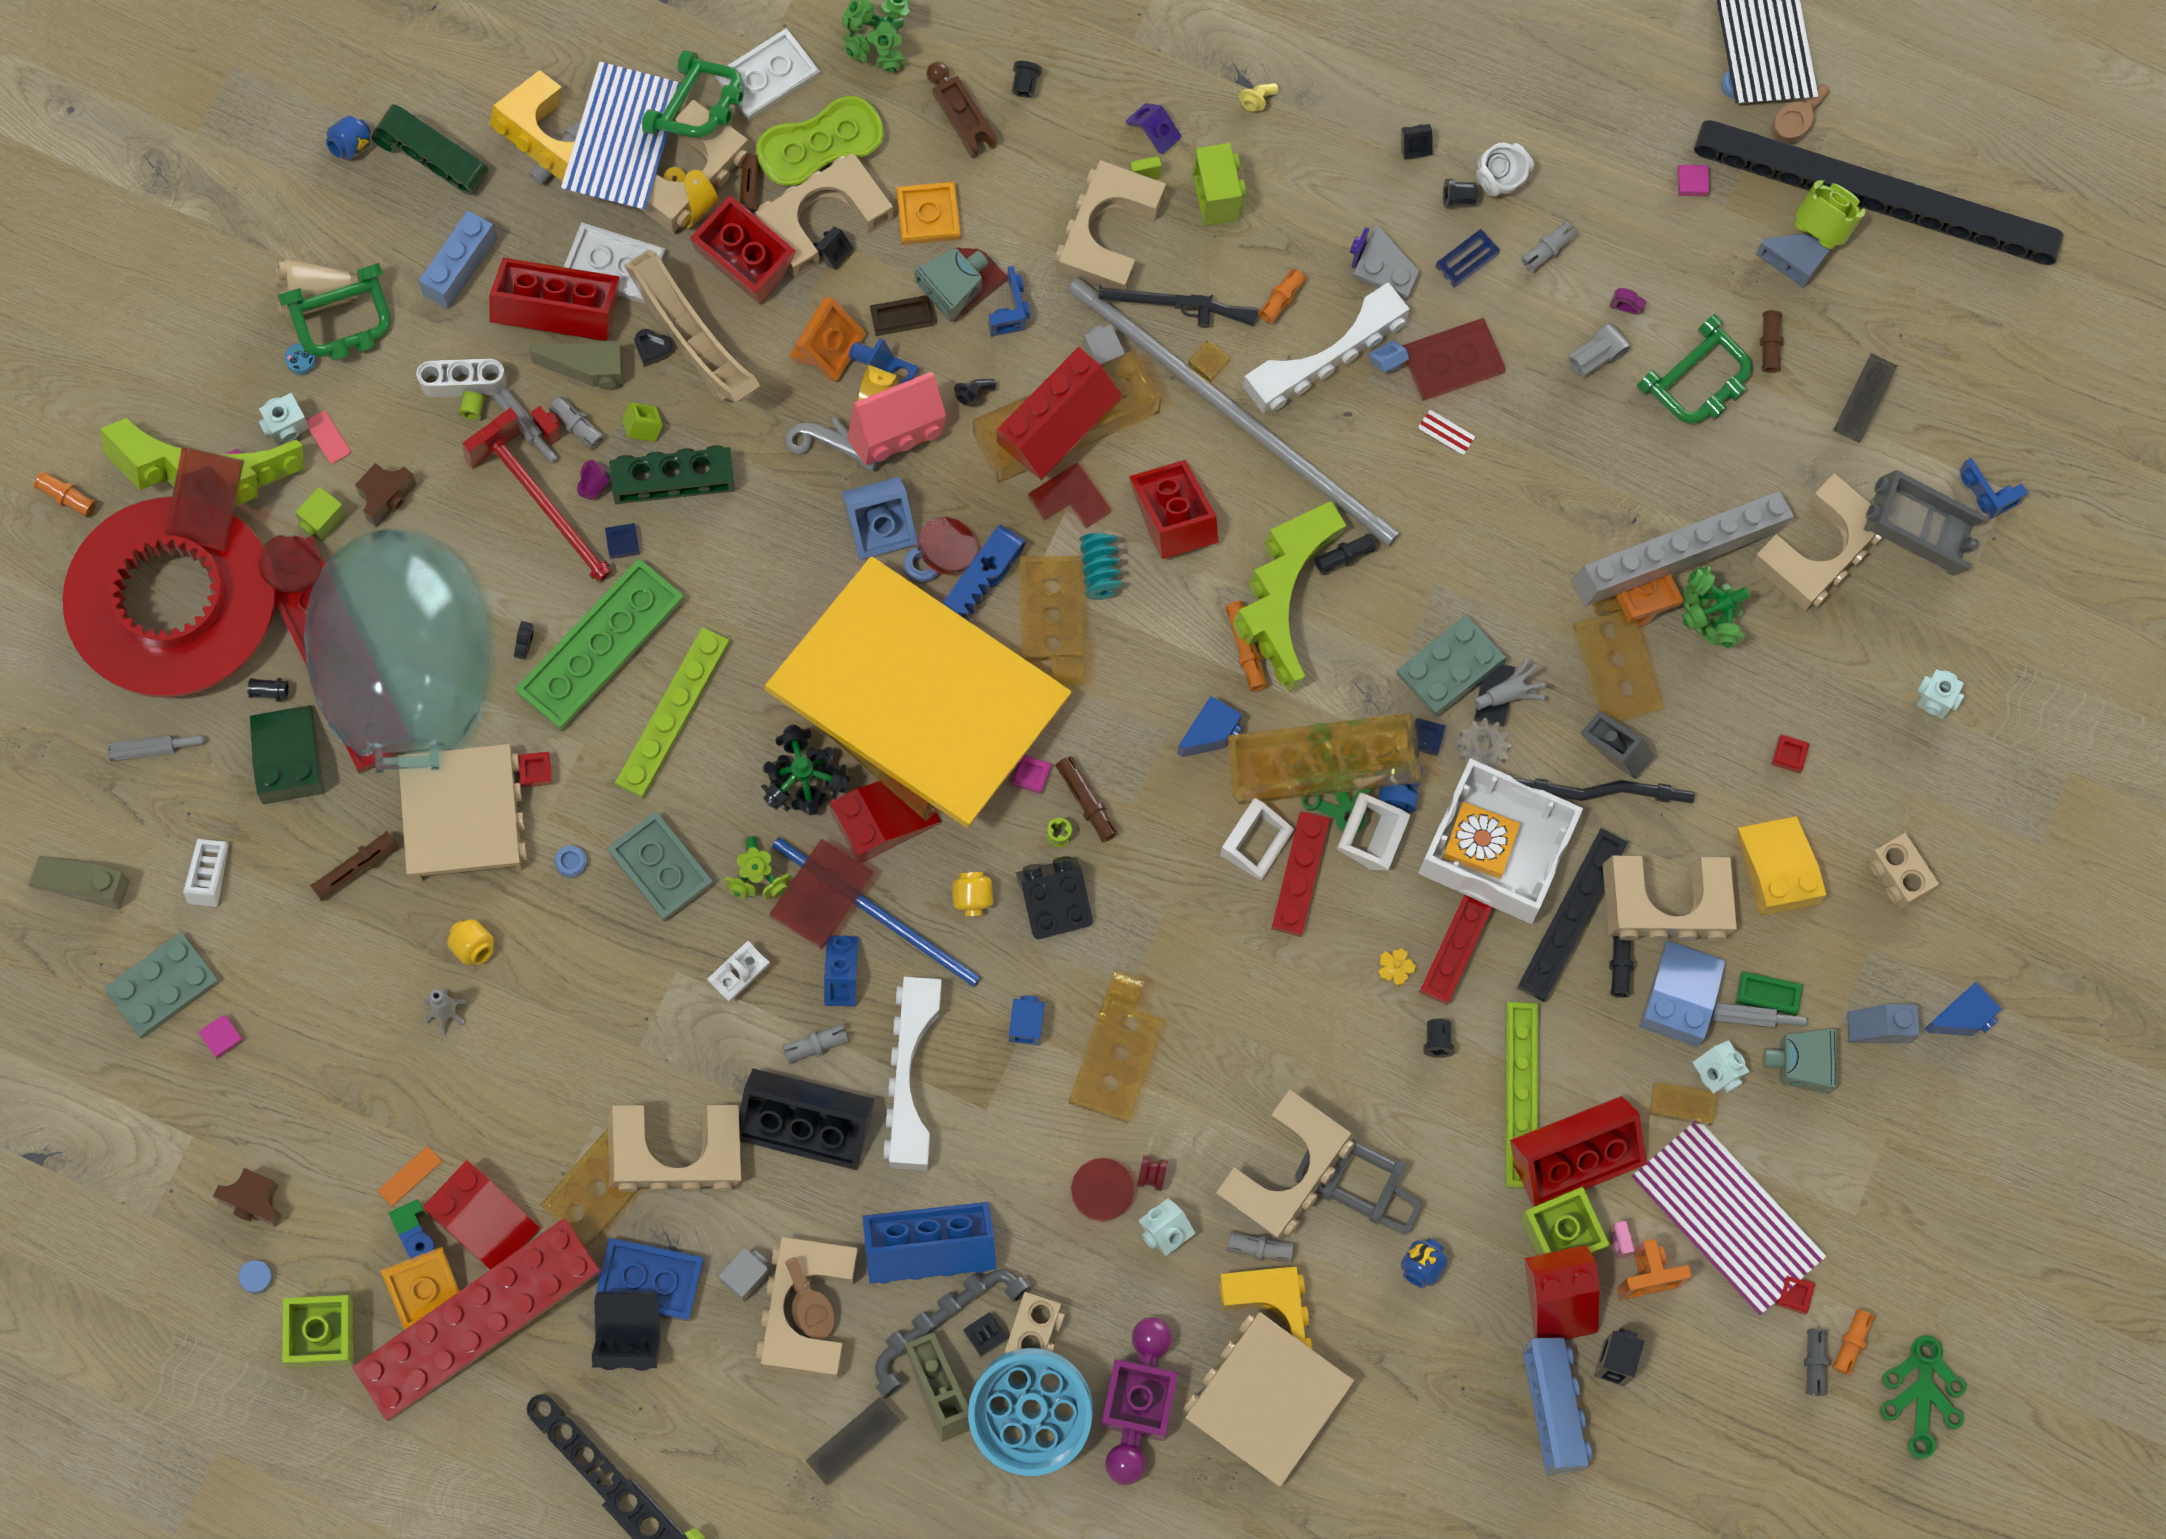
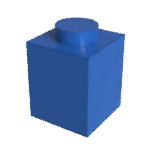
[1008,995,1045,1046]

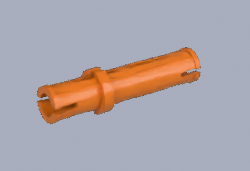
[1225,601,1268,692]

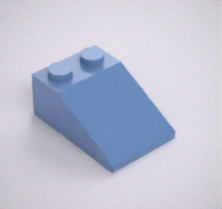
[1638,940,1725,1047]

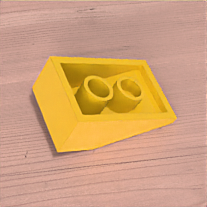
[1737,816,1826,916]

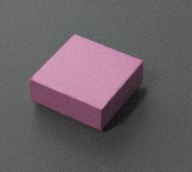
[1610,1221,1634,1259]

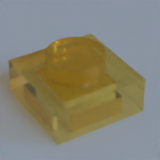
[1188,339,1230,383]

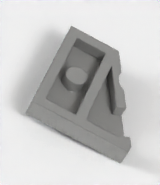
[1352,225,1419,300]

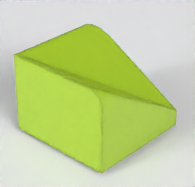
[622,402,663,442]

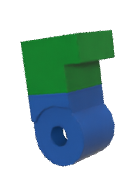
[388,1199,436,1258]

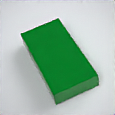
[1735,971,1803,1016]

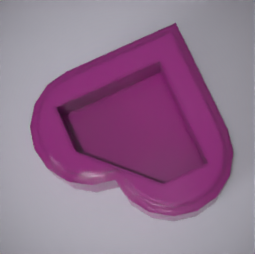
[1609,288,1646,315]
[577,460,611,500]

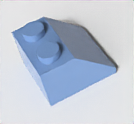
[841,477,918,560]

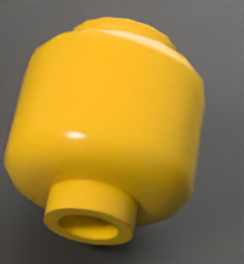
[952,872,993,917]
[447,919,494,965]

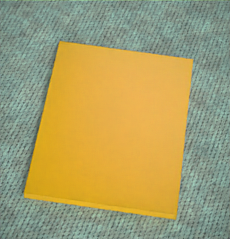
[764,556,1072,829]

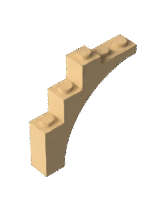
[624,249,760,402]

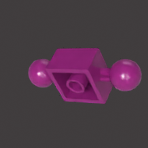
[1100,1317,1178,1485]

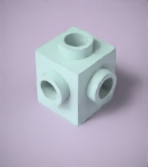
[258,393,309,444]
[1916,669,1964,719]
[1692,1040,1749,1094]
[1138,1198,1196,1256]

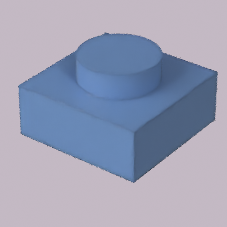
[1368,340,1409,372]

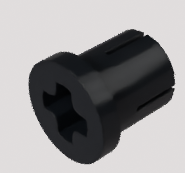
[1012,61,1042,98]
[1443,179,1478,208]
[1423,1019,1455,1058]

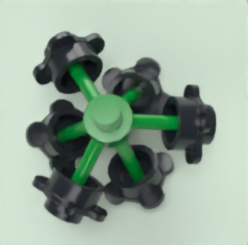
[761,725,850,815]

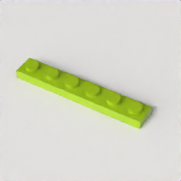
[615,627,730,799]

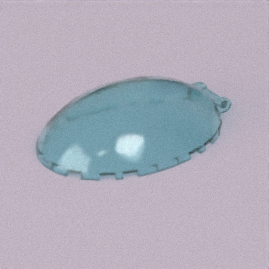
[304,529,490,774]

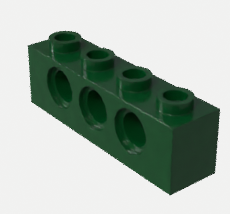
[609,445,735,505]

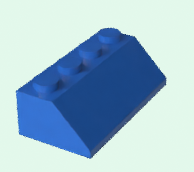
[862,1202,997,1284]

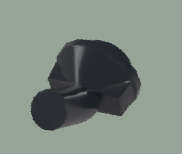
[954,379,996,406]

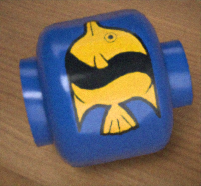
[326,116,371,160]
[1401,1239,1448,1288]

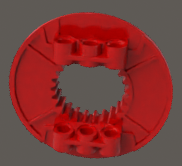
[62,496,276,698]

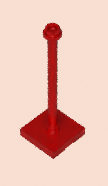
[462,407,612,582]

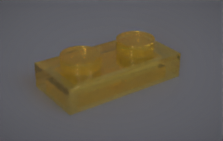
[1649,1082,1717,1126]

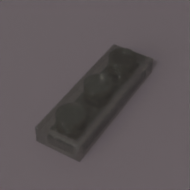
[1833,353,1898,443]
[805,1397,901,1487]

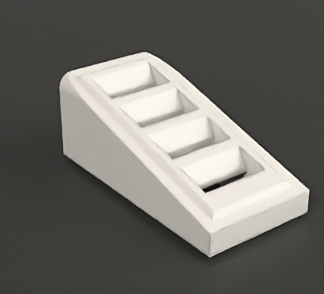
[183,839,229,907]

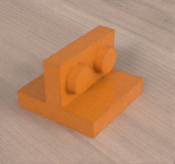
[789,297,866,381]
[1616,574,1684,628]
[1616,1239,1692,1301]

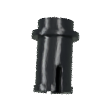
[248,678,289,702]

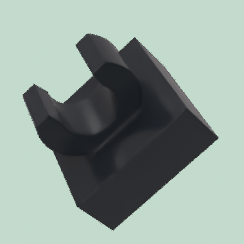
[1401,124,1433,159]
[813,226,854,270]
[963,1312,1007,1358]

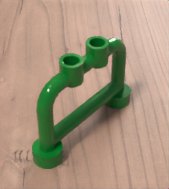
[642,50,744,138]
[277,263,391,361]
[1636,314,1752,424]

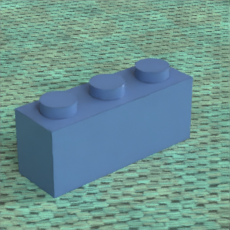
[419,210,497,309]

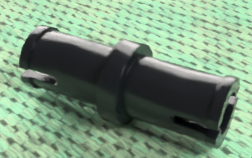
[1314,533,1376,575]
[1609,936,1634,998]

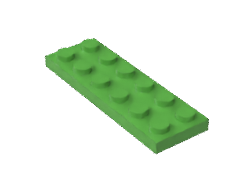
[515,558,685,731]

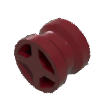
[1137,1155,1168,1191]

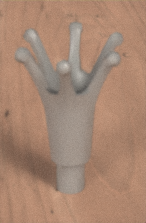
[1474,659,1546,710]
[423,988,466,1034]

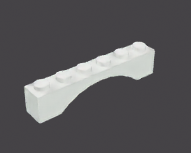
[1243,282,1410,414]
[884,977,942,1171]

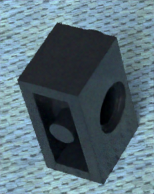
[1593,1329,1645,1386]

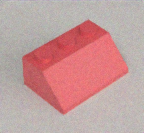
[847,372,946,466]

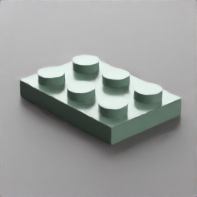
[1396,615,1506,717]
[607,811,713,921]
[104,932,220,1039]

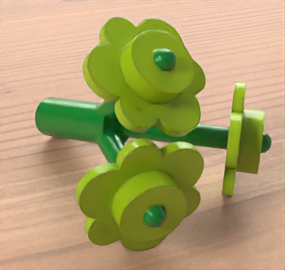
[723,836,792,900]

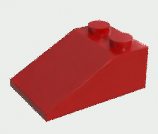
[1129,460,1219,559]
[830,777,941,865]
[423,1160,540,1270]
[1524,1245,1600,1340]

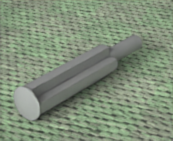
[493,388,557,463]
[107,735,204,761]
[1711,1003,1807,1028]

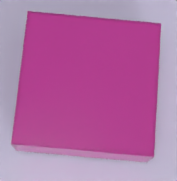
[1677,165,1709,196]
[1012,755,1051,795]
[198,1014,243,1059]

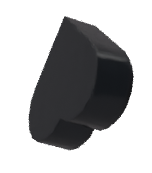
[634,329,673,367]
[514,621,535,660]

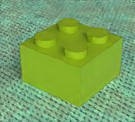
[1192,143,1246,226]
[1520,1187,1609,1256]
[282,1295,354,1368]

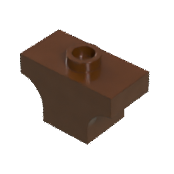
[355,463,417,528]
[213,1168,281,1227]

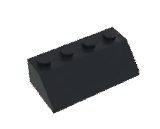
[739,1068,875,1170]

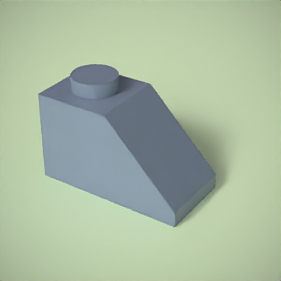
[1756,234,1829,288]
[1847,1004,1919,1043]

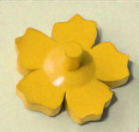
[1378,948,1416,986]

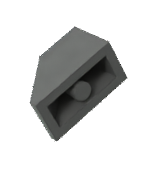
[1580,711,1655,779]

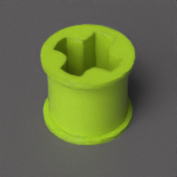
[457,391,486,420]
[1047,818,1072,847]

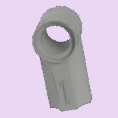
[1568,323,1631,378]

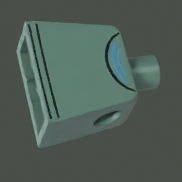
[914,249,989,322]
[1763,1029,1837,1094]

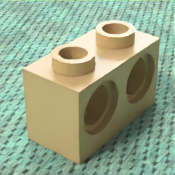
[1868,833,1939,910]
[1004,1292,1065,1354]

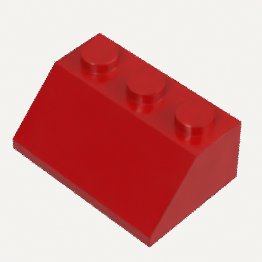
[690,195,796,304]

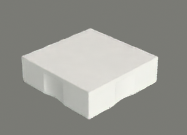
[1418,758,1583,924]

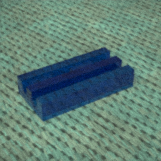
[1435,229,1500,288]

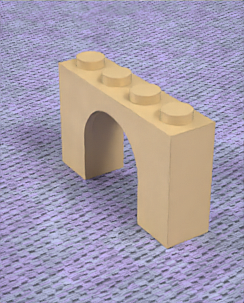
[638,99,748,234]
[755,153,893,279]
[1055,160,1166,290]
[1751,473,1889,611]
[1603,855,1737,941]
[1216,1089,1355,1240]
[607,1105,741,1192]
[756,1237,858,1380]

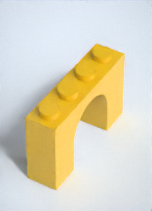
[490,70,579,194]
[1219,1266,1312,1349]

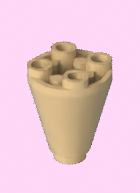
[275,259,358,318]

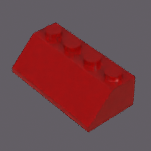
[489,257,620,341]
[996,346,1122,481]
[1510,1096,1647,1207]

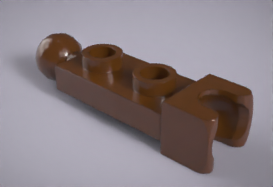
[926,61,998,159]

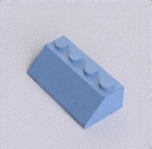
[1522,1338,1592,1476]

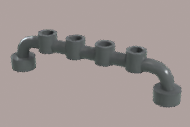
[875,1270,1033,1399]

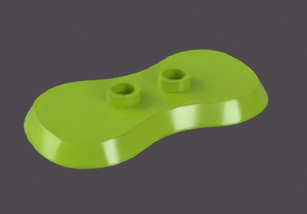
[756,96,884,186]

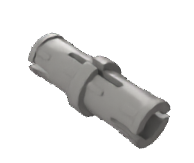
[1521,221,1577,272]
[549,396,605,450]
[782,1023,848,1064]
[1227,1231,1294,1264]

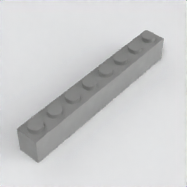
[1571,491,1794,607]

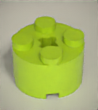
[1794,180,1865,249]

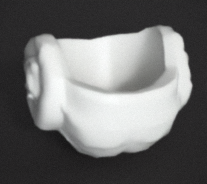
[1476,142,1534,196]

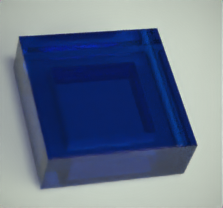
[605,523,640,559]
[1408,718,1446,757]

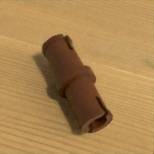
[1760,310,1784,373]

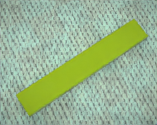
[1505,1002,1538,1189]

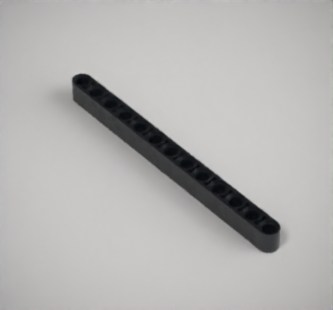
[1694,120,2064,265]

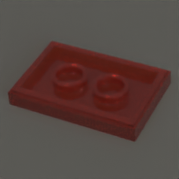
[1402,318,1506,401]
[165,446,244,551]
[769,839,873,950]

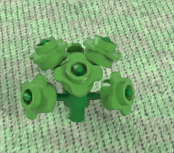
[842,0,910,73]
[1682,566,1751,648]

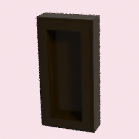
[870,295,934,336]

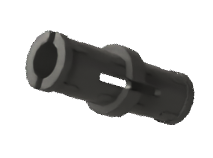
[1804,1329,1830,1396]

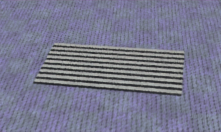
[1717,0,1818,103]

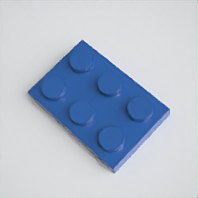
[596,1238,704,1322]

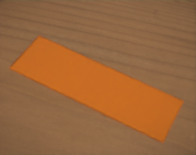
[377,1146,442,1206]

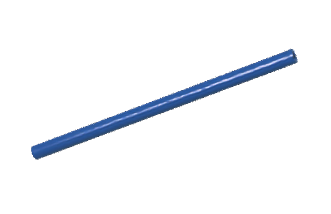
[772,837,980,987]

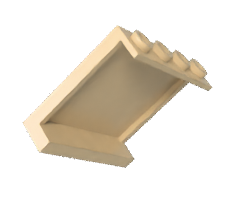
[398,744,527,882]
[1183,1312,1354,1487]

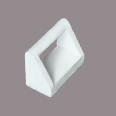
[1337,793,1411,871]
[1220,798,1294,880]

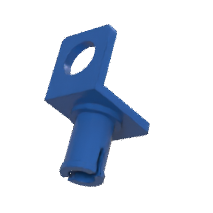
[849,339,919,384]

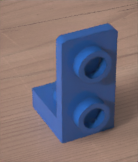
[988,266,1030,337]
[1959,458,2028,519]
[824,935,858,1007]

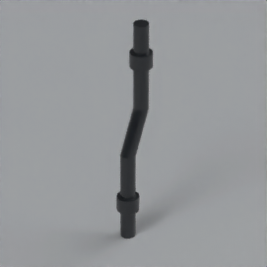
[1512,777,1695,804]

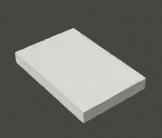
[715,28,820,121]
[564,222,666,304]

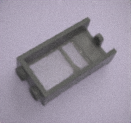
[1864,470,1986,576]

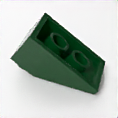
[250,705,325,804]

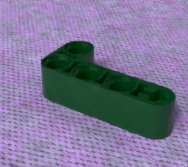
[371,104,489,195]

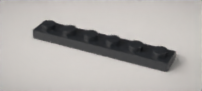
[1517,828,1628,1002]

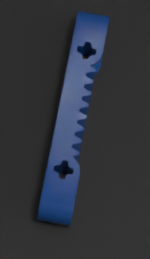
[942,524,1026,621]

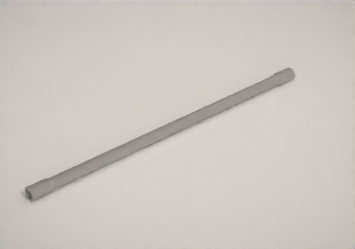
[1068,277,1399,547]

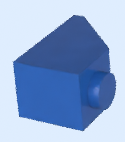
[1177,696,1243,757]
[1924,982,2001,1036]

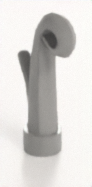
[785,417,880,471]

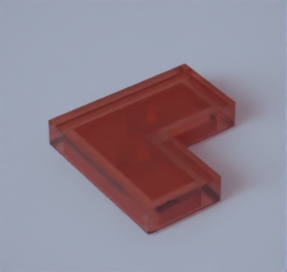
[1028,462,1111,528]

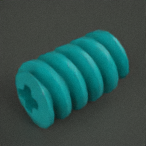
[1079,533,1123,600]

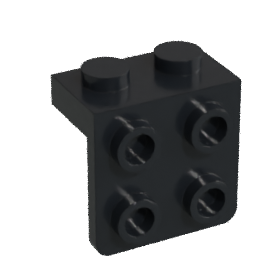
[1016,856,1093,939]
[592,1292,661,1371]

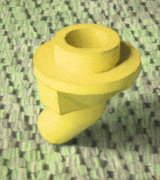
[1239,83,1278,112]

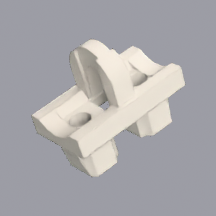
[707,941,770,1003]

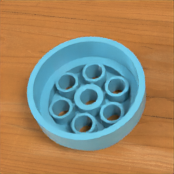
[968,1348,1093,1476]

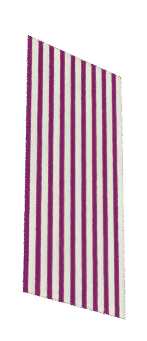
[1631,1119,1826,1315]

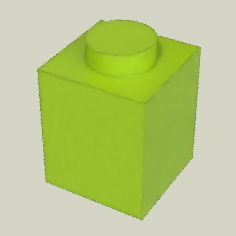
[295,486,346,541]

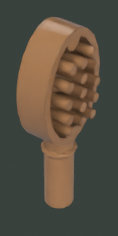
[1771,84,1830,144]
[785,1257,834,1340]

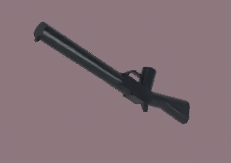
[1098,285,1259,328]

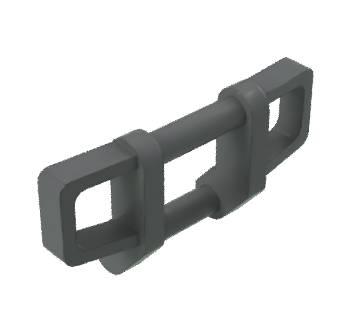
[1294,1138,1422,1235]

